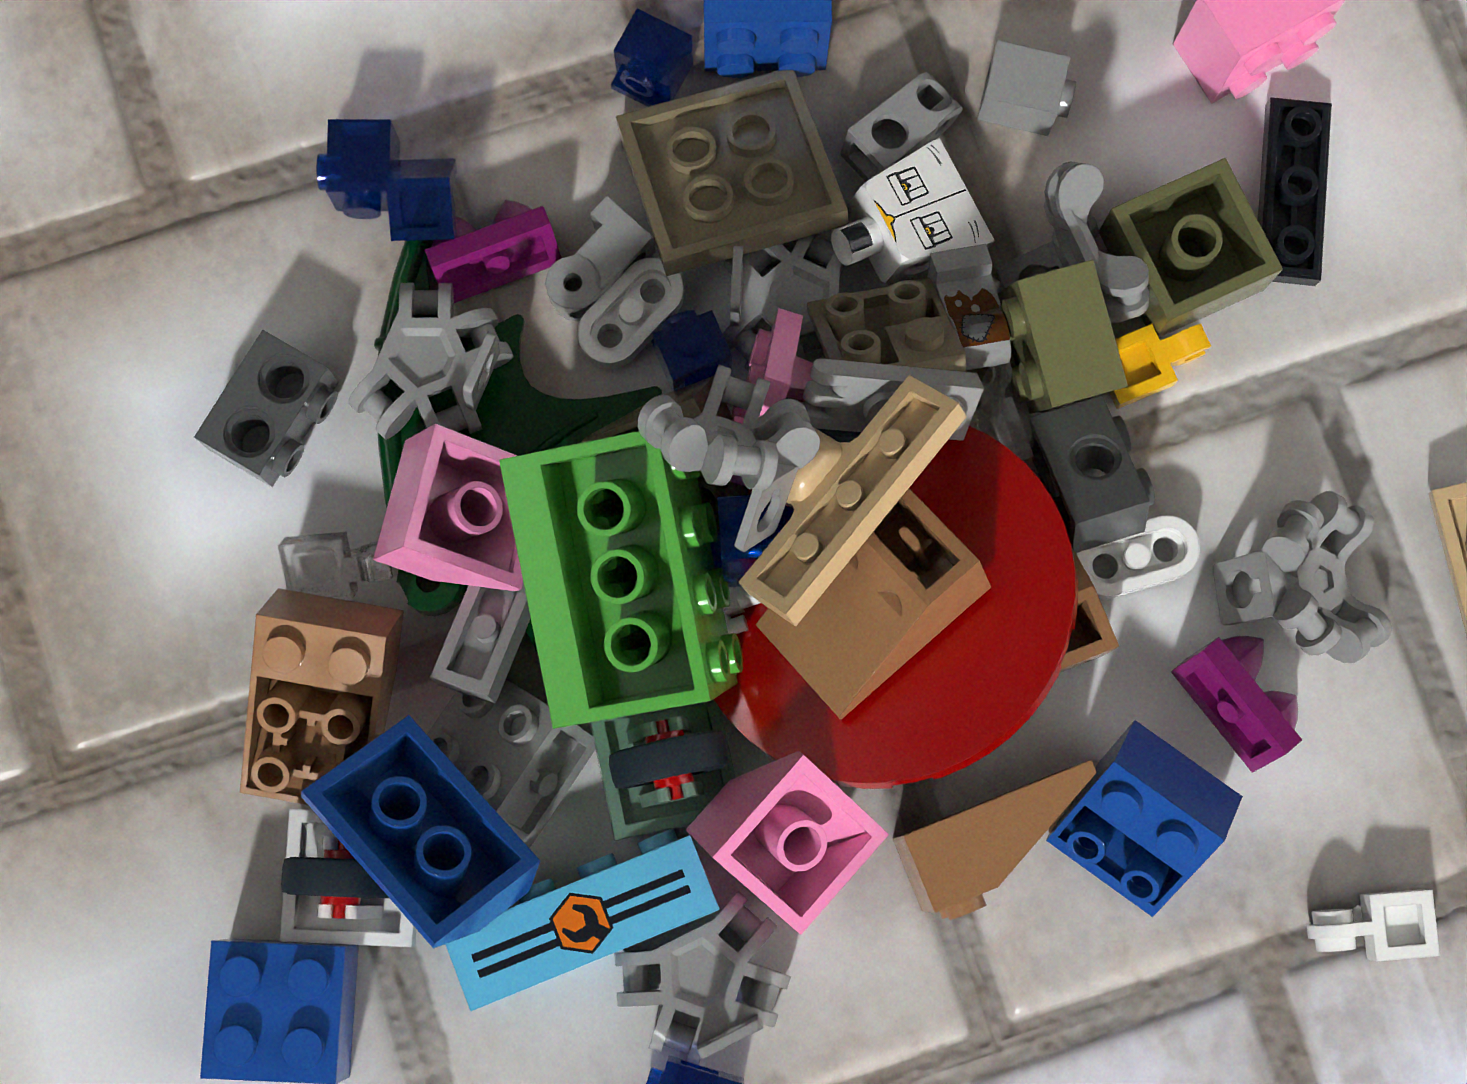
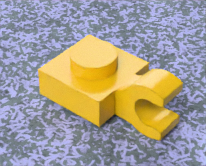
[1109,323,1211,409]

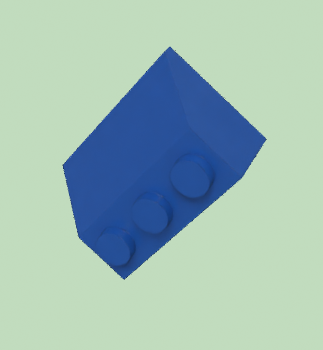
[301,715,540,949]

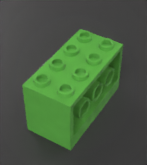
[499,431,743,729]

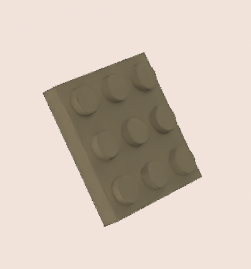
[616,70,848,276]

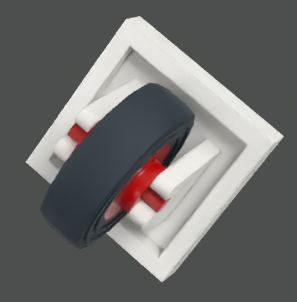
[280,809,416,947]

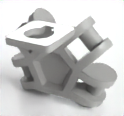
[996,161,1150,323]
[719,233,845,372]
[349,283,513,439]
[637,365,820,552]
[1213,491,1392,663]
[614,891,791,1065]

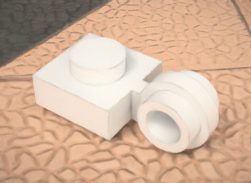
[1306,889,1440,962]

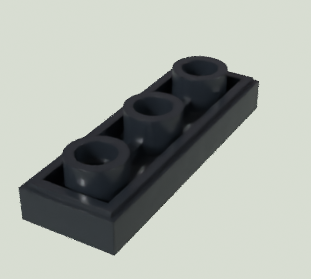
[1258,97,1332,286]

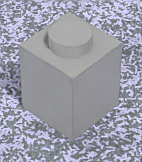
[977,40,1076,136]

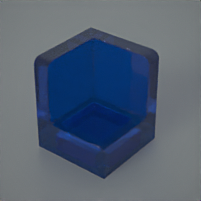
[385,158,457,241]

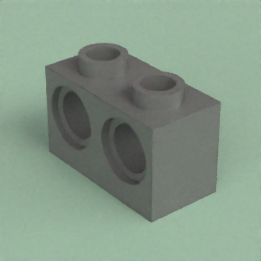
[194,330,339,487]

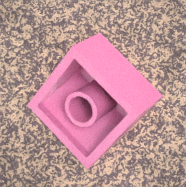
[373,424,523,591]
[686,751,889,935]

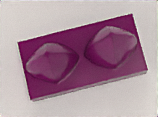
[425,200,562,303]
[1171,636,1302,773]

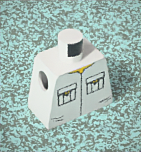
[831,138,995,284]

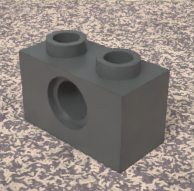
[1028,395,1155,553]

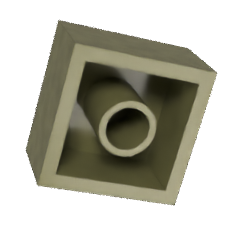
[1099,158,1283,338]
[997,259,1128,414]

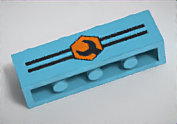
[445,828,720,1011]

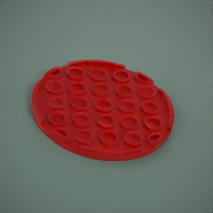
[714,426,1078,789]

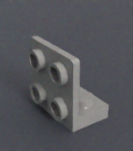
[427,679,595,848]

